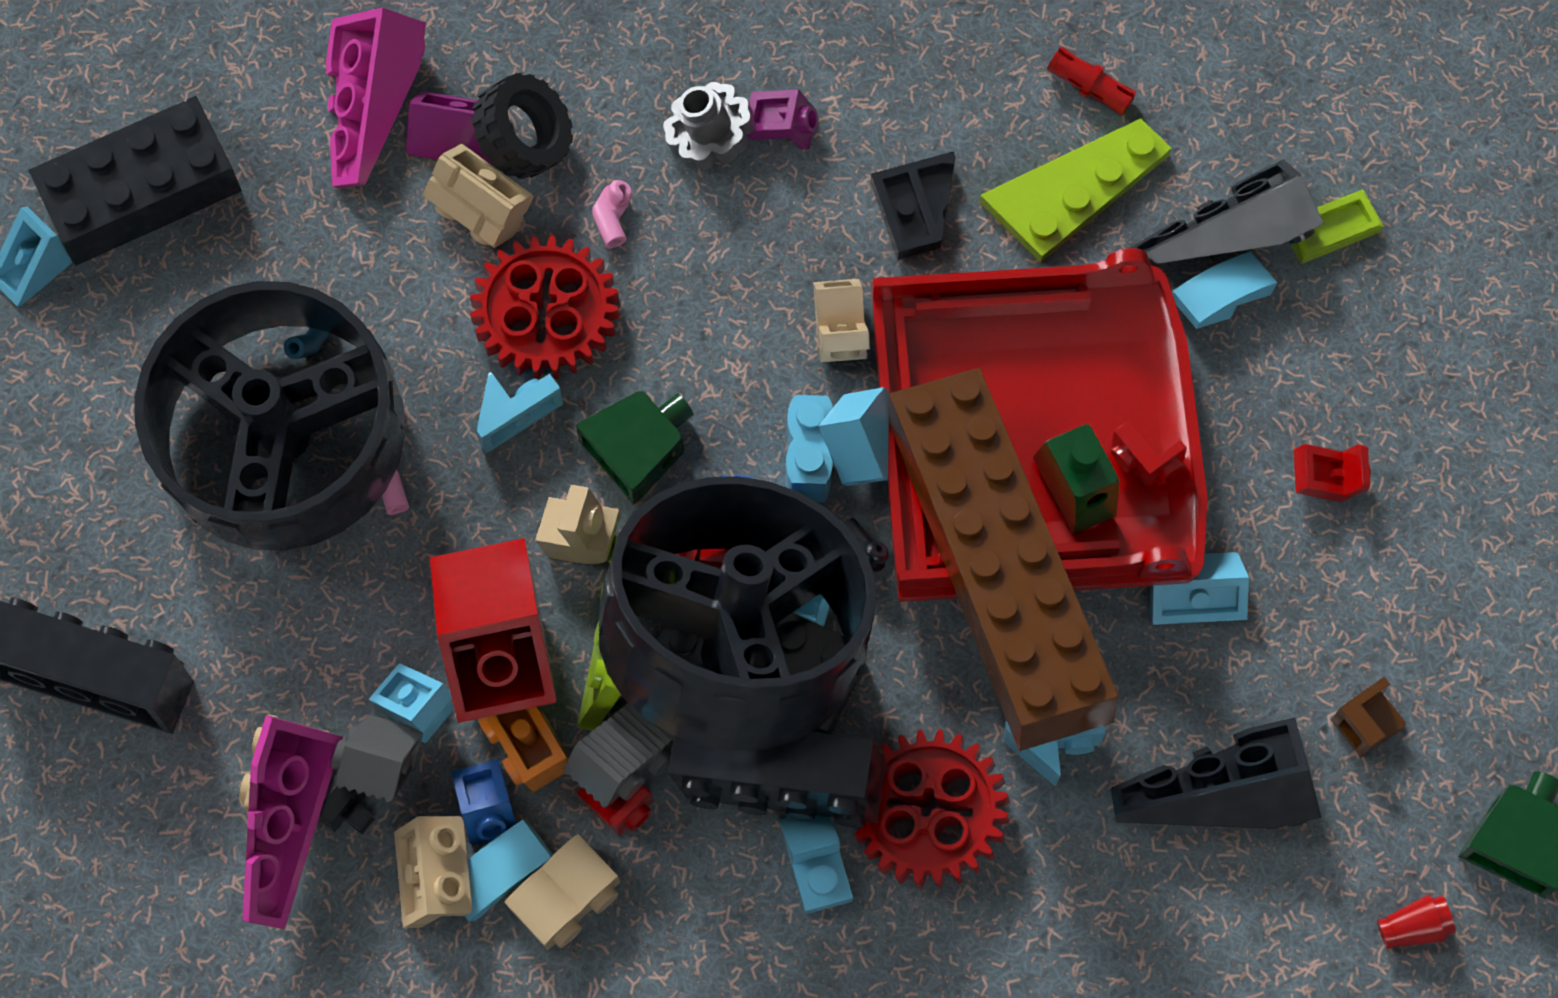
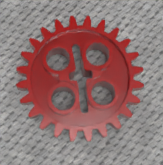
[470,235,620,380]
[855,729,1010,889]

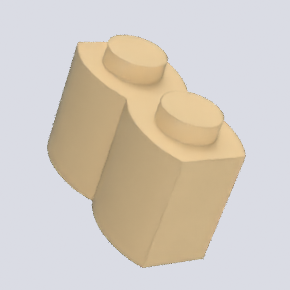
[505,834,620,950]

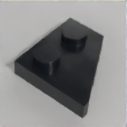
[870,151,956,260]

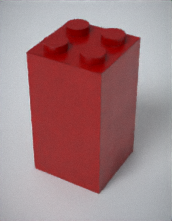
[430,538,557,723]

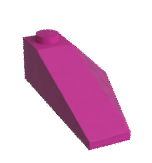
[326,8,426,188]
[242,715,343,929]

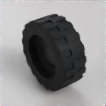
[472,73,573,179]

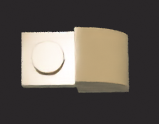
[813,279,870,363]
[535,485,621,564]

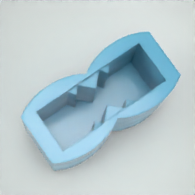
[785,395,833,503]

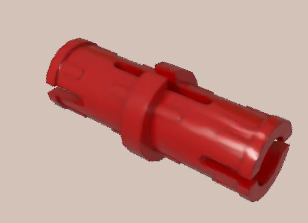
[1047,46,1137,116]

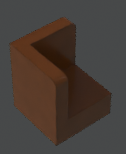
[1331,677,1406,758]

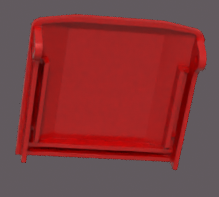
[871,248,1208,602]

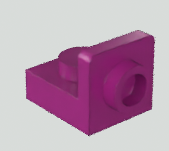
[747,89,818,149]

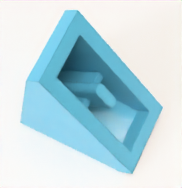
[0,206,73,307]
[819,387,889,486]

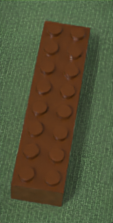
[889,367,1119,752]

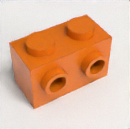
[478,706,569,792]

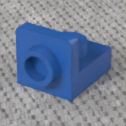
[451,759,516,845]

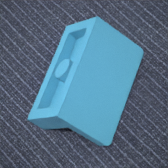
[1150,552,1249,625]

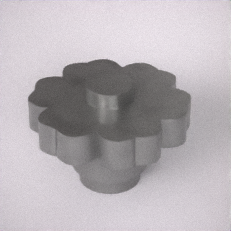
[663,82,755,170]

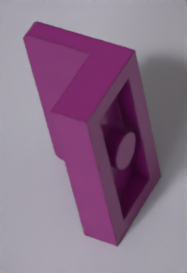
[406,91,493,166]

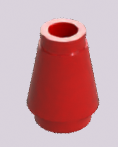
[1377,894,1456,949]

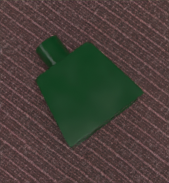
[576,391,694,505]
[1033,424,1120,535]
[1458,771,1558,899]

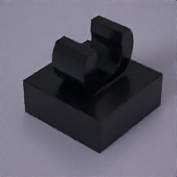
[319,786,375,835]

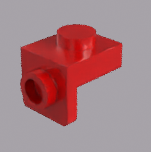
[1111,420,1187,488]
[1293,444,1371,502]

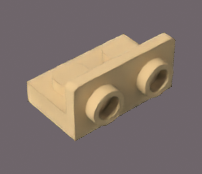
[394,816,472,928]

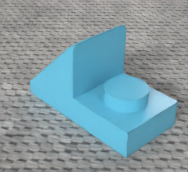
[476,372,563,454]
[368,663,454,743]
[1002,721,1106,786]
[779,815,853,914]

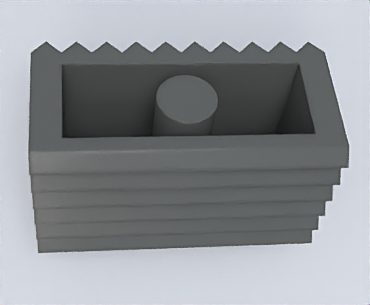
[563,703,675,807]
[331,714,423,803]

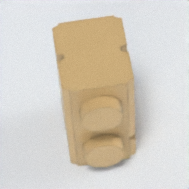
[423,144,534,248]

